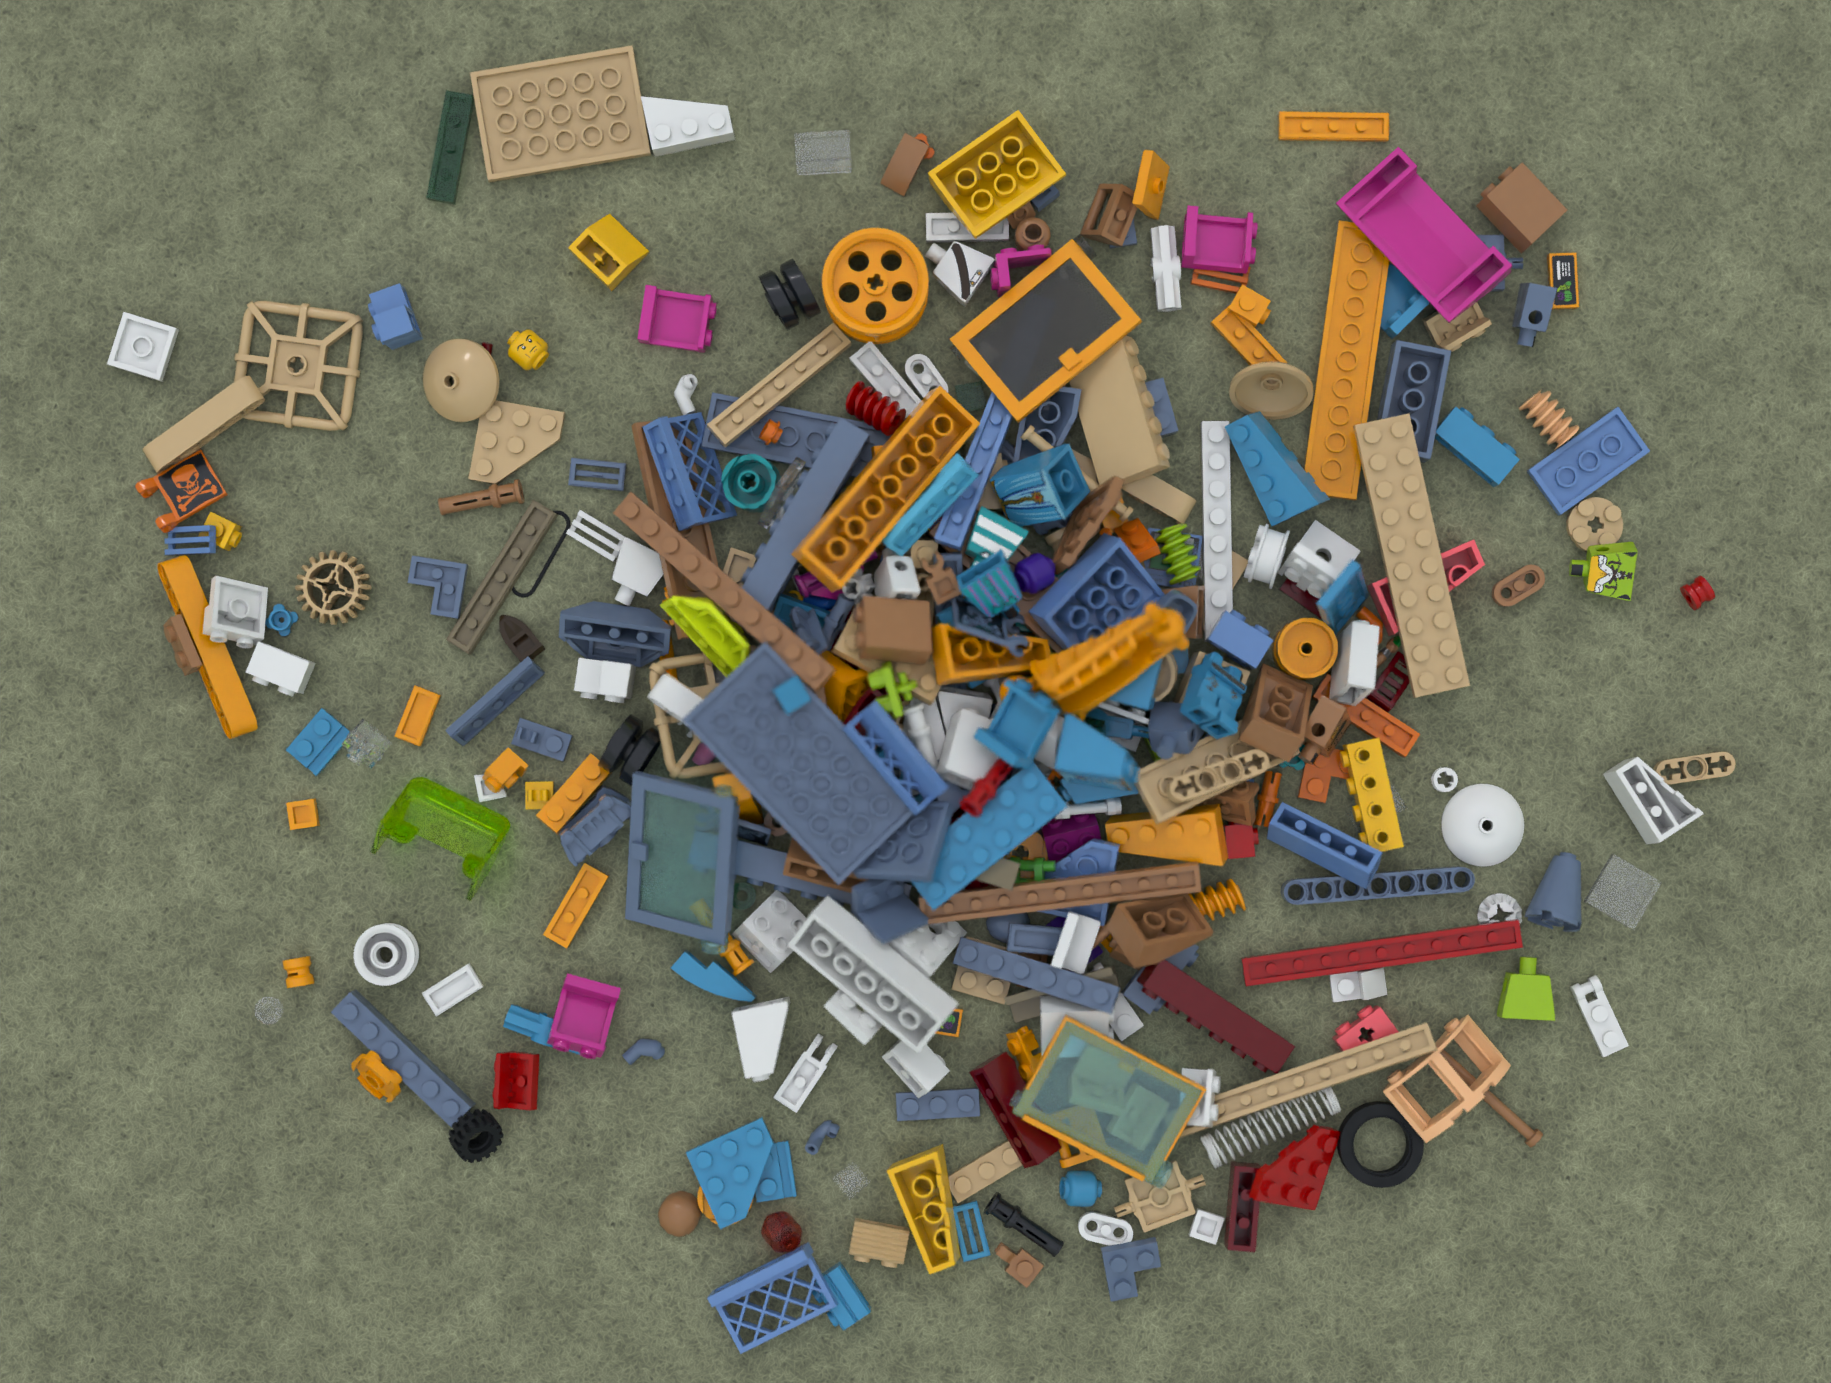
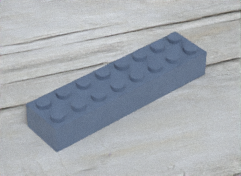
[741,418,870,613]

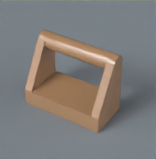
[1080,184,1137,247]

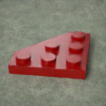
[1249,1125,1340,1210]

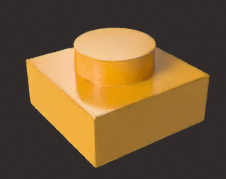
[286,799,320,830]

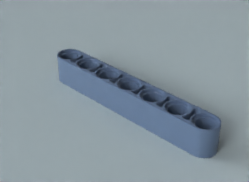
[1280,866,1475,905]

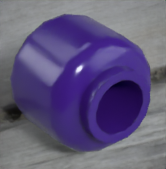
[1014,553,1056,594]

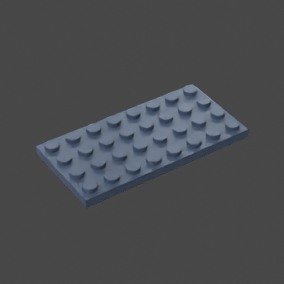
[682,642,918,885]

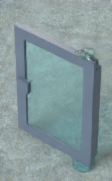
[625,771,739,954]

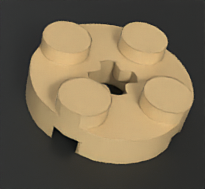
[1566,497,1623,552]

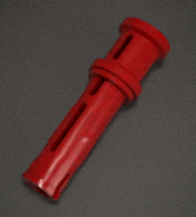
[959,757,1013,817]

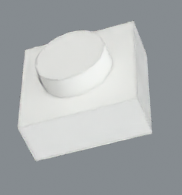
[1188,1208,1224,1245]

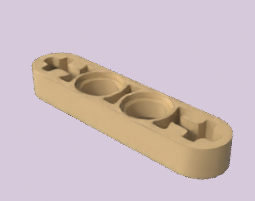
[1166,749,1269,804]

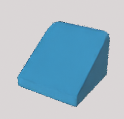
[772,675,811,715]

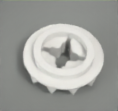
[1477,893,1522,924]

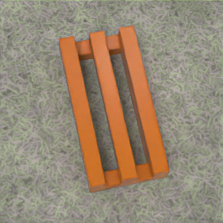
[1191,267,1251,294]

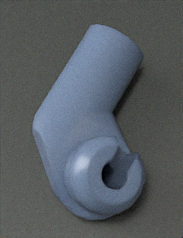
[622,1038,665,1065]
[805,1120,840,1155]

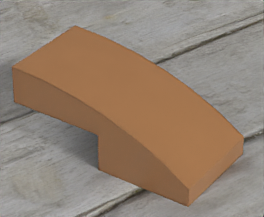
[880,133,930,196]

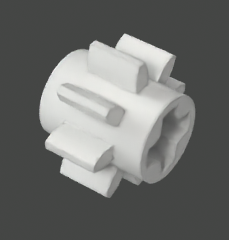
[842,568,876,605]

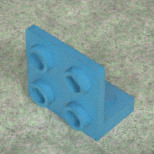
[1380,263,1429,339]

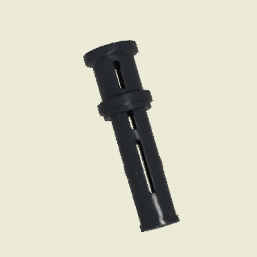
[984,1192,1064,1257]

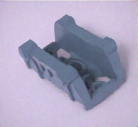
[559,785,631,867]

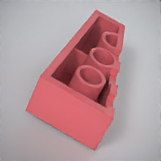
[1367,539,1485,636]

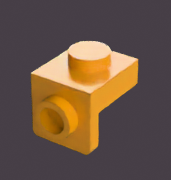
[1227,284,1271,327]

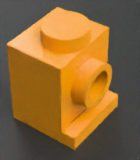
[482,747,529,793]

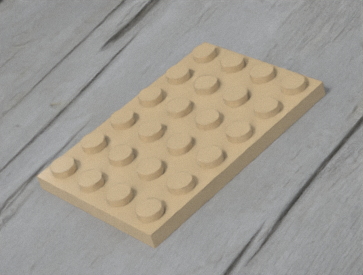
[470,45,651,182]

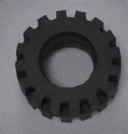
[449,1109,503,1163]

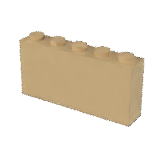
[1069,336,1170,486]

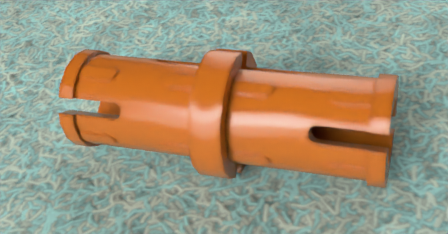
[1253,771,1283,827]

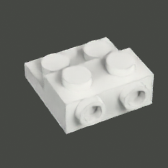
[203,576,268,648]

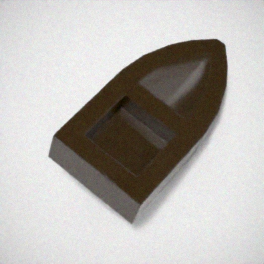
[499,615,545,662]

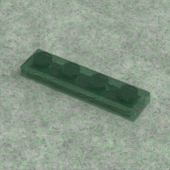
[426,90,474,205]

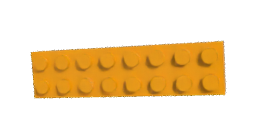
[791,386,980,592]

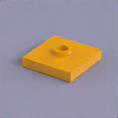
[1132,150,1170,220]

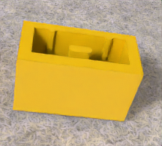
[568,213,649,291]

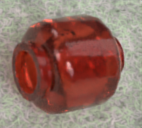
[761,1211,802,1253]

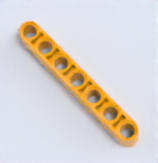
[157,555,258,739]

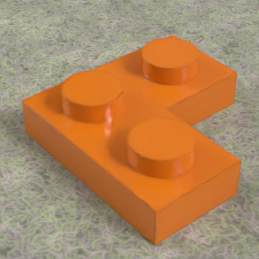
[1298,749,1350,803]

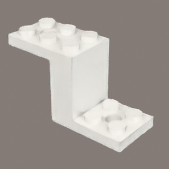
[824,904,967,1045]

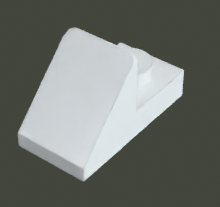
[1329,967,1387,1002]

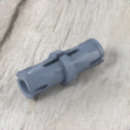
[822,593,855,650]

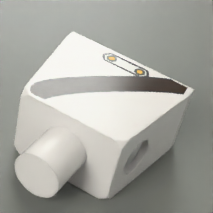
[925,241,995,307]

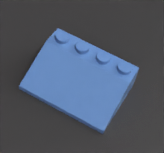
[1028,533,1165,650]

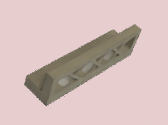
[1004,965,1122,1023]

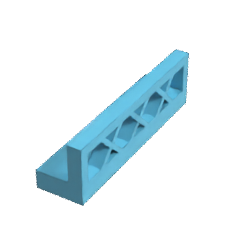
[882,453,979,556]

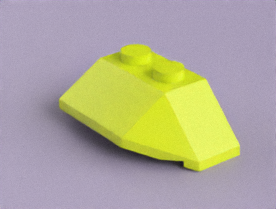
[660,596,749,677]

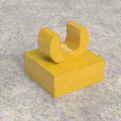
[525,781,554,809]

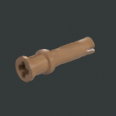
[438,479,524,515]

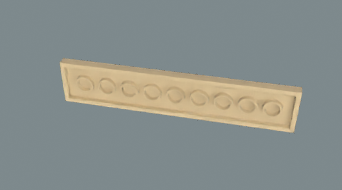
[1353,413,1470,698]

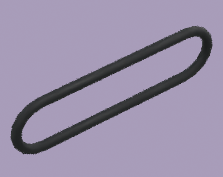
[512,511,571,598]

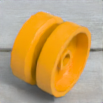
[1272,618,1338,680]

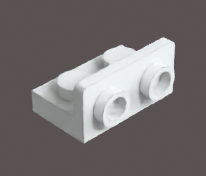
[1179,1068,1221,1128]

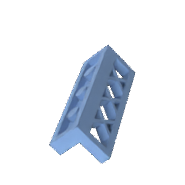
[842,700,949,815]

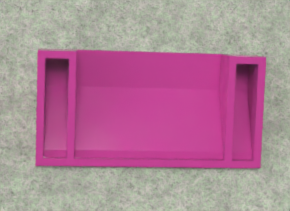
[1336,147,1512,323]

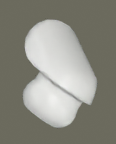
[674,374,698,415]

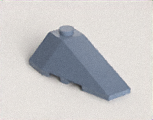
[1013,380,1081,463]

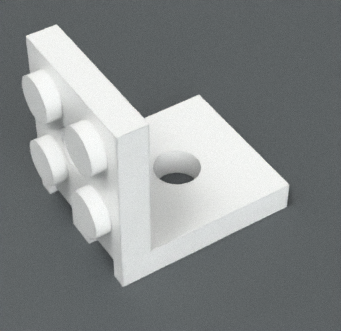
[1278,520,1361,598]

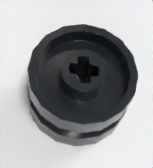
[758,258,821,331]
[598,714,661,786]

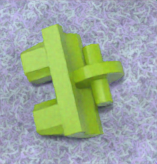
[868,661,918,717]

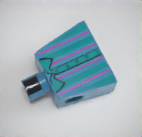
[956,549,1022,619]

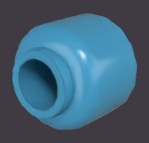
[1059,1170,1102,1207]

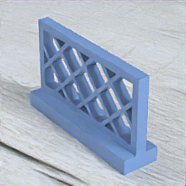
[643,412,737,531]
[707,1242,838,1354]

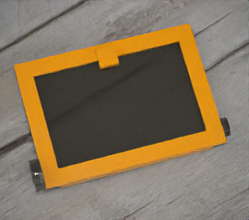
[950,234,1142,423]

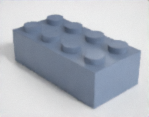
[1377,340,1451,463]

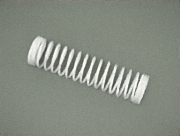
[1200,1087,1341,1169]

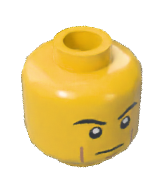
[507,329,549,371]

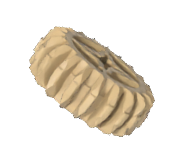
[295,550,372,625]

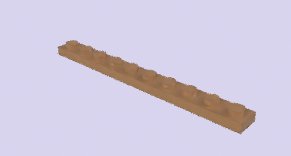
[613,492,836,692]
[919,862,1202,924]

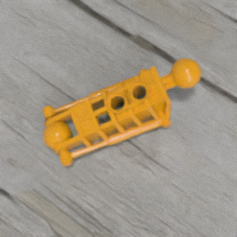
[999,602,1189,721]

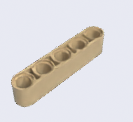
[142,376,265,474]

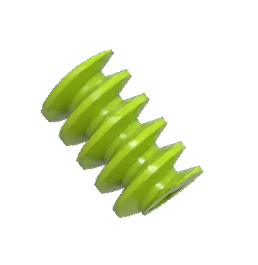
[1155,523,1201,585]

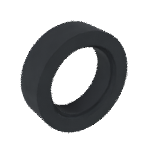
[1337,1101,1424,1188]

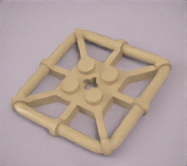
[234,301,363,431]
[649,645,760,779]

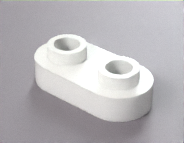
[905,354,948,398]
[1078,1211,1133,1246]

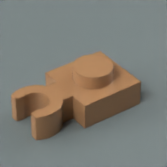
[921,551,962,605]

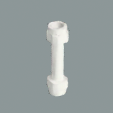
[1054,797,1122,819]

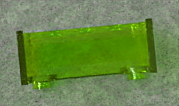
[370,777,510,901]

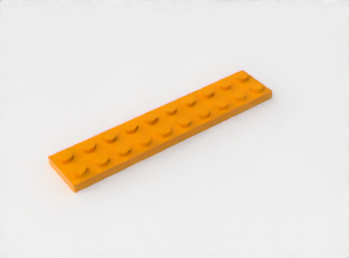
[1304,220,1389,501]

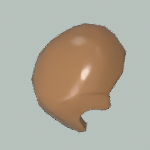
[658,1191,702,1237]

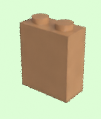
[1476,163,1567,253]
[853,596,932,664]

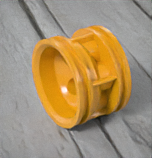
[822,228,929,344]

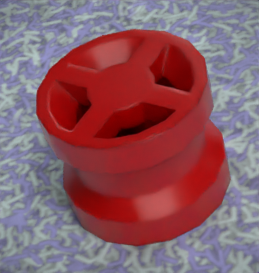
[1680,575,1715,610]

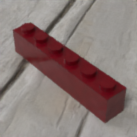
[1137,960,1295,1074]

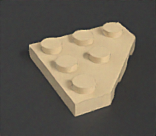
[468,400,565,484]

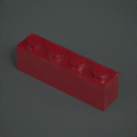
[969,1051,1062,1169]

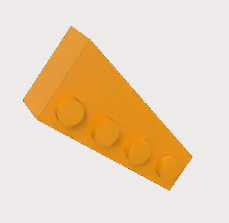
[1105,804,1228,866]

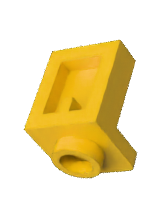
[198,512,242,551]

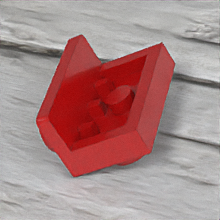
[492,1051,540,1111]

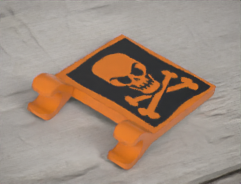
[135,450,228,533]

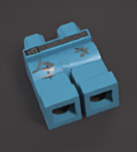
[1180,652,1247,740]

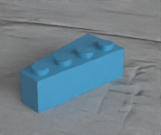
[1225,411,1330,526]

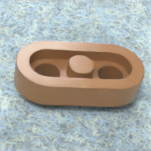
[1492,565,1545,607]

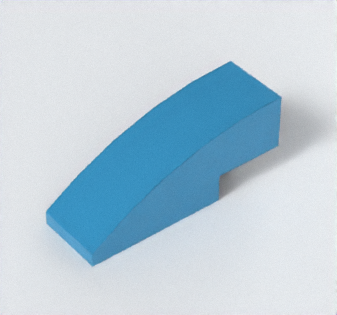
[671,950,756,1002]

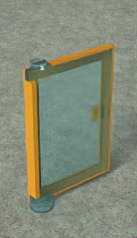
[1010,1014,1206,1189]

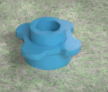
[265,604,298,636]

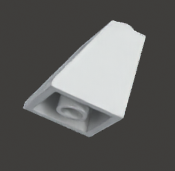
[732,997,790,1082]

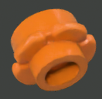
[759,419,783,445]

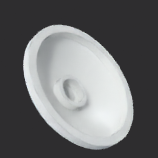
[1441,784,1524,867]

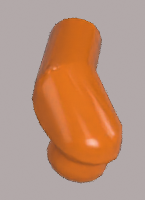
[1355,606,1383,645]

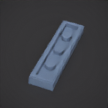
[445,656,545,746]

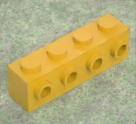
[1340,738,1404,852]

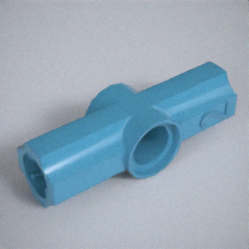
[503,1004,580,1055]

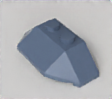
[559,601,671,667]

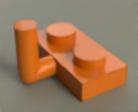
[1099,518,1161,563]

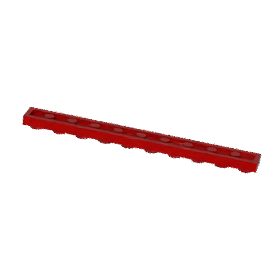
[1241,919,1523,986]

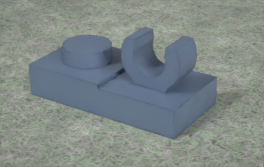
[511,718,573,762]

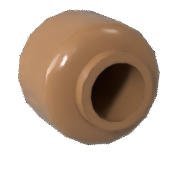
[1014,217,1051,251]

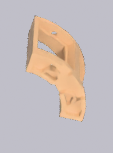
[1383,1015,1511,1143]

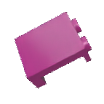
[1181,205,1258,274]
[637,285,717,353]
[547,973,621,1059]

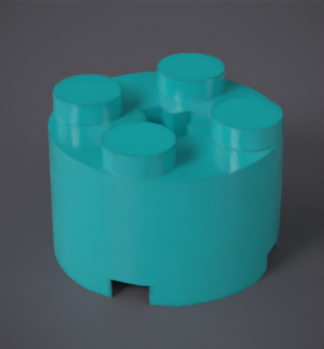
[722,454,783,513]

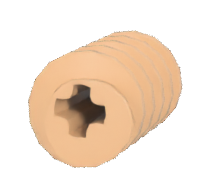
[1518,389,1580,450]

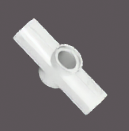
[1150,225,1181,312]

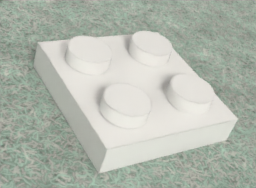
[107,312,179,382]

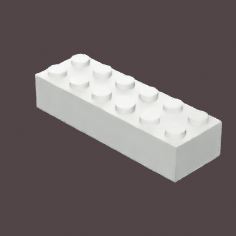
[788,896,959,1053]

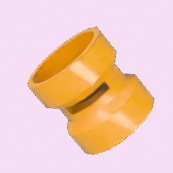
[282,956,315,988]

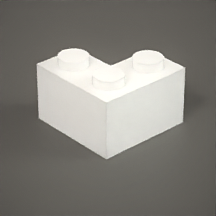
[574,658,636,703]

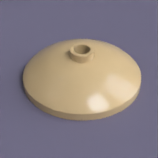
[423,339,499,422]
[1229,361,1313,420]

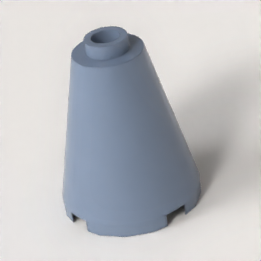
[1525,852,1581,932]

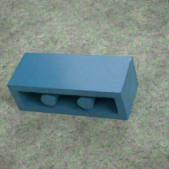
[1435,407,1520,487]

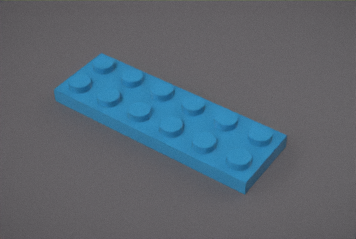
[911,762,1068,910]

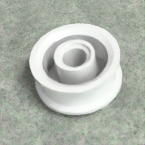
[1244,524,1290,589]
[354,923,419,986]

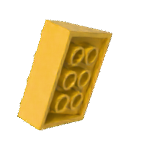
[928,110,1066,239]

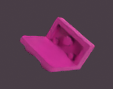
[990,245,1051,297]

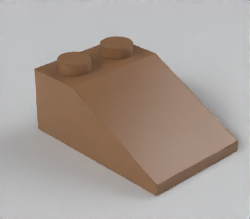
[1238,663,1313,762]
[1107,893,1214,968]

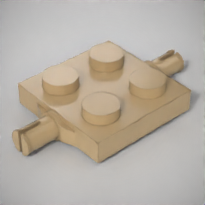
[1114,1160,1206,1233]

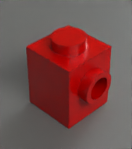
[1223,821,1259,859]

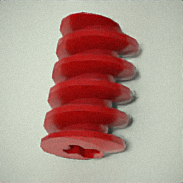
[845,381,906,436]

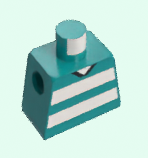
[965,507,1029,568]

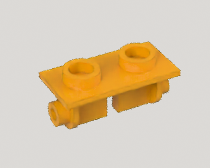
[1006,1025,1049,1082]

